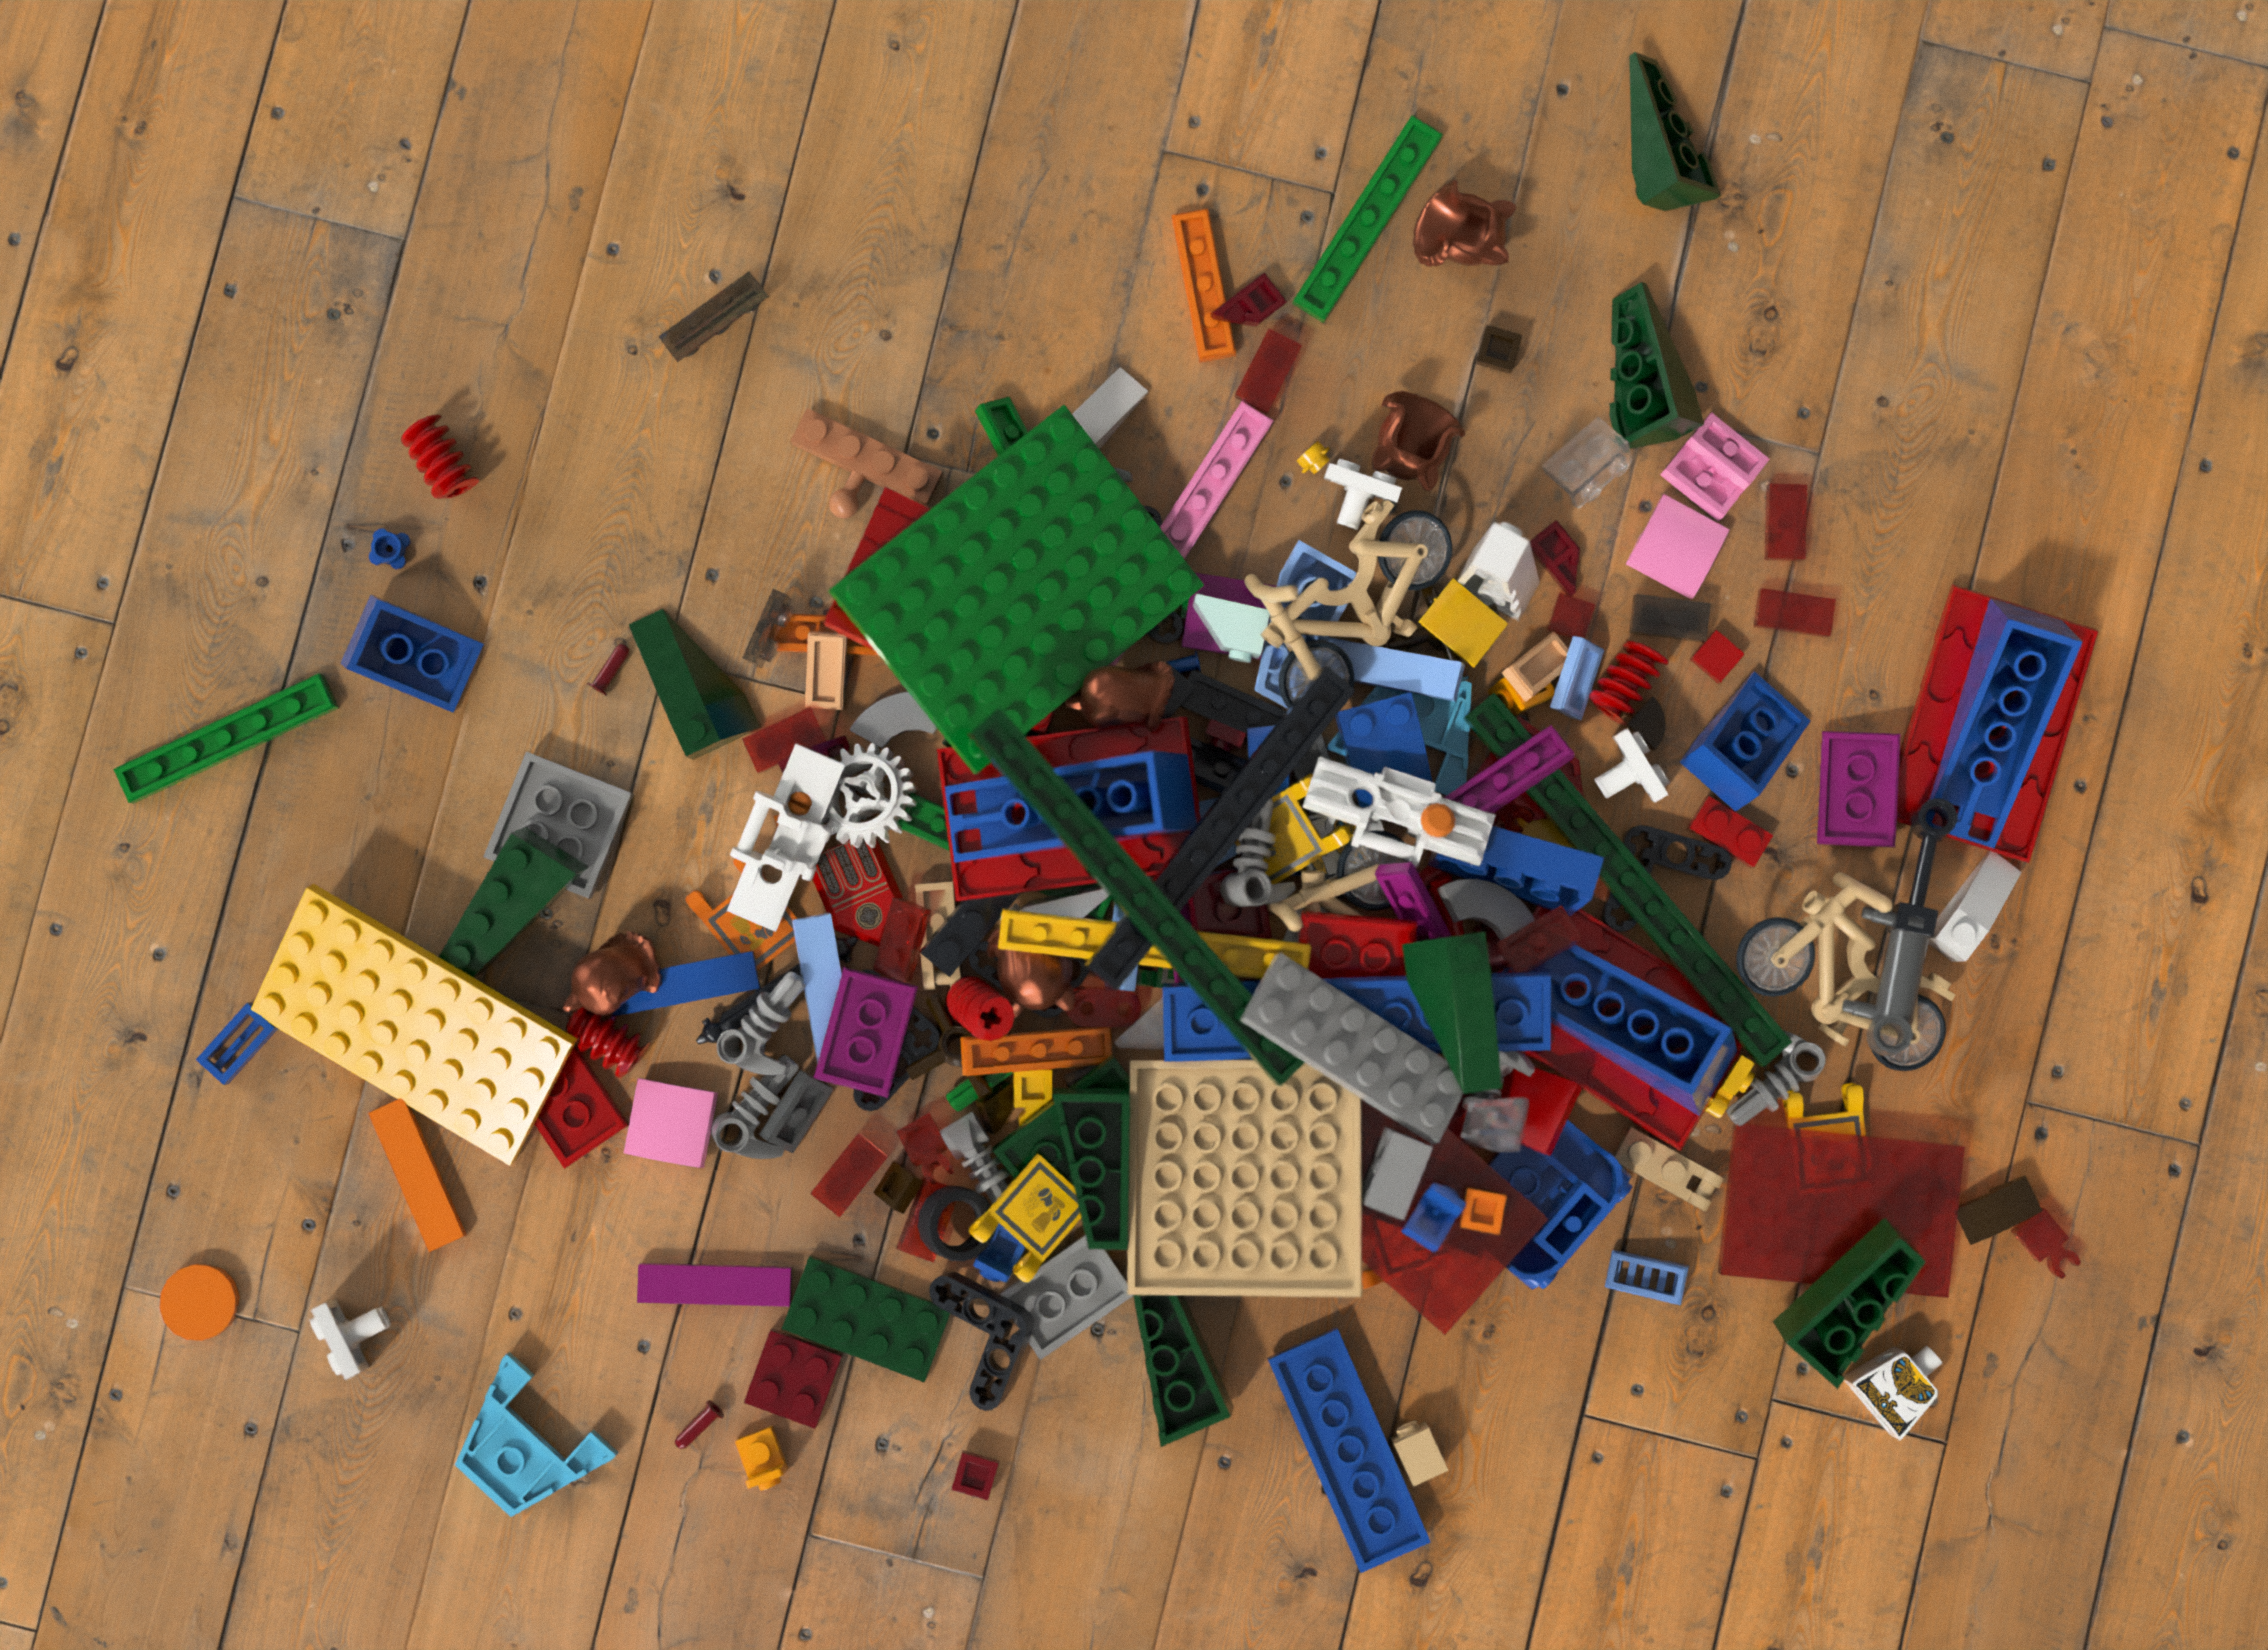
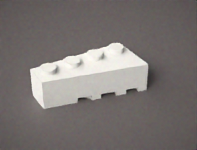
[1456,522,1540,621]

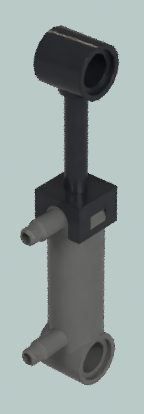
[1842,798,1957,1056]

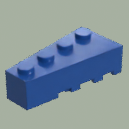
[1428,826,1604,917]

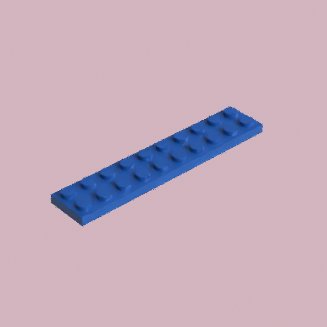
[1162,972,1551,1062]

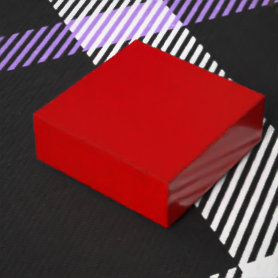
[1690,630,1745,683]

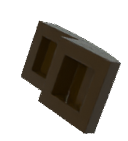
[1954,1175,2043,1245]

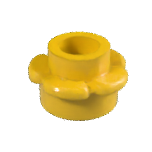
[1296,441,1330,474]

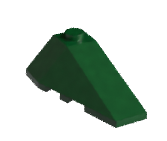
[1609,282,1705,450]
[629,609,761,760]
[1402,932,1502,1094]

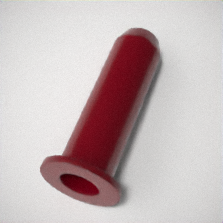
[587,643,630,696]
[675,1400,724,1449]

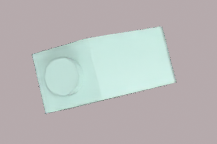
[1193,594,1270,663]

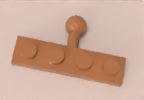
[791,408,943,519]

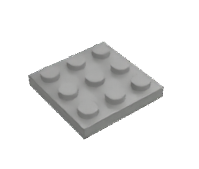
[483,752,634,899]

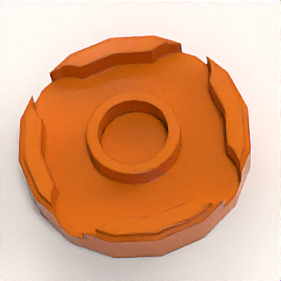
[159,1263,240,1341]

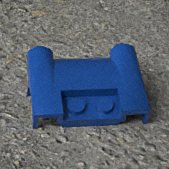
[1479,1120,1632,1290]

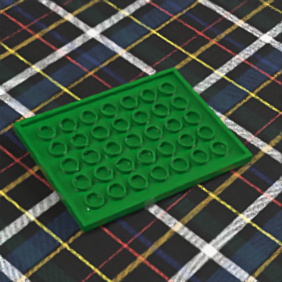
[828,404,1204,774]

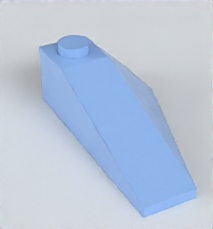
[1254,540,1357,709]

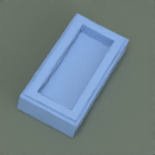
[1550,636,1604,720]

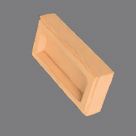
[805,631,847,710]
[1502,631,1569,702]

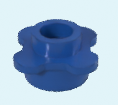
[369,528,411,569]

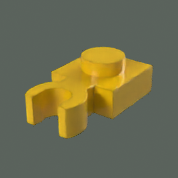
[1705,1055,1755,1118]
[1013,1069,1052,1127]

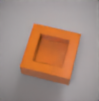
[1460,1187,1506,1235]

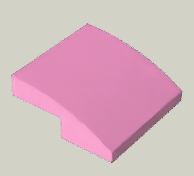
[1660,412,1769,522]
[1626,494,1730,600]
[624,1078,718,1168]

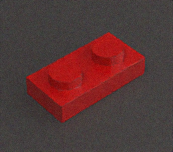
[1687,796,1773,868]

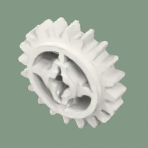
[823,743,918,848]

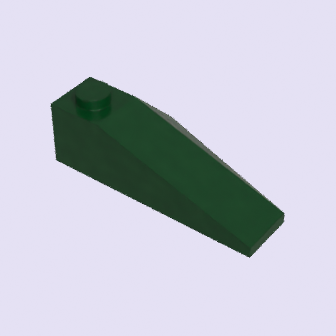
[1629,52,1721,211]

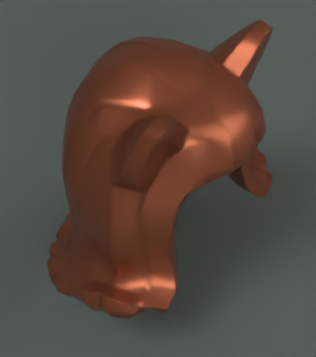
[1413,180,1516,267]
[1372,390,1466,492]
[1066,661,1175,732]
[987,926,1075,1018]
[563,931,663,1015]

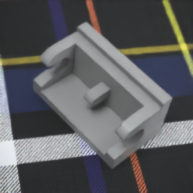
[1362,1127,1433,1220]

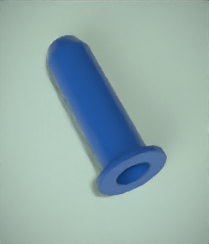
[1167,651,1201,674]

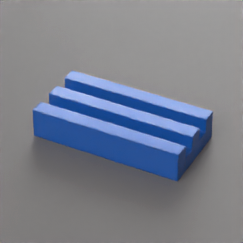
[196,1003,278,1085]

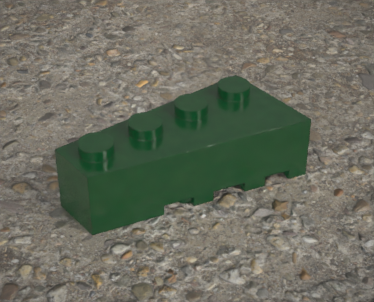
[439,827,589,978]
[1052,1088,1130,1250]
[1773,1218,1926,1389]

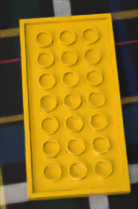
[251,884,577,1165]

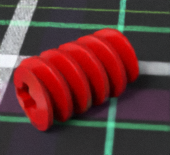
[401,415,479,499]
[1589,641,1669,726]
[946,976,1014,1041]
[566,1007,651,1078]

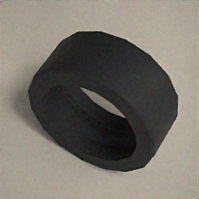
[918,1185,994,1262]

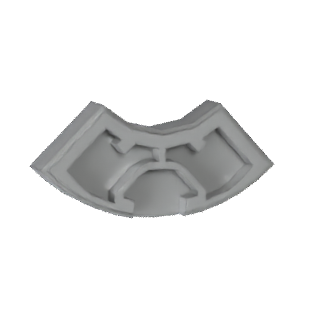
[849,692,937,749]
[1436,879,1536,940]

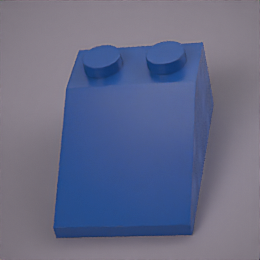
[340,595,484,713]
[1679,672,1811,812]
[1335,692,1435,808]

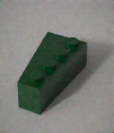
[1133,1295,1234,1447]

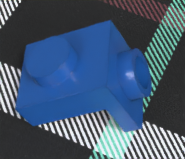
[1401,1183,1467,1253]
[973,1223,1026,1283]

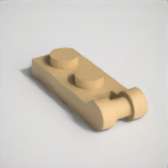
[915,881,962,990]
[1613,1126,1724,1212]

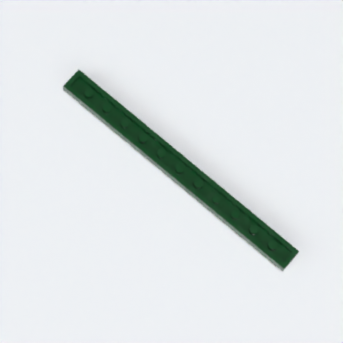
[1463,693,1793,1067]
[968,708,1305,1087]

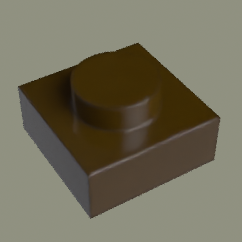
[1475,325,1522,374]
[873,1161,924,1214]

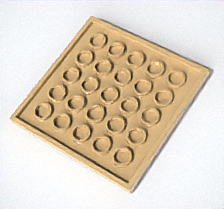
[1127,1060,1363,1297]

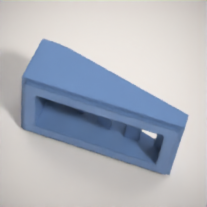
[1605,1249,1689,1306]

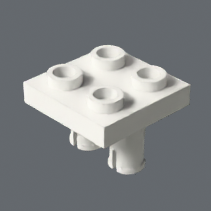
[1323,459,1402,530]
[1594,729,1670,802]
[310,1299,391,1380]

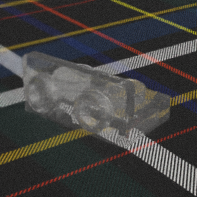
[1542,417,1633,509]

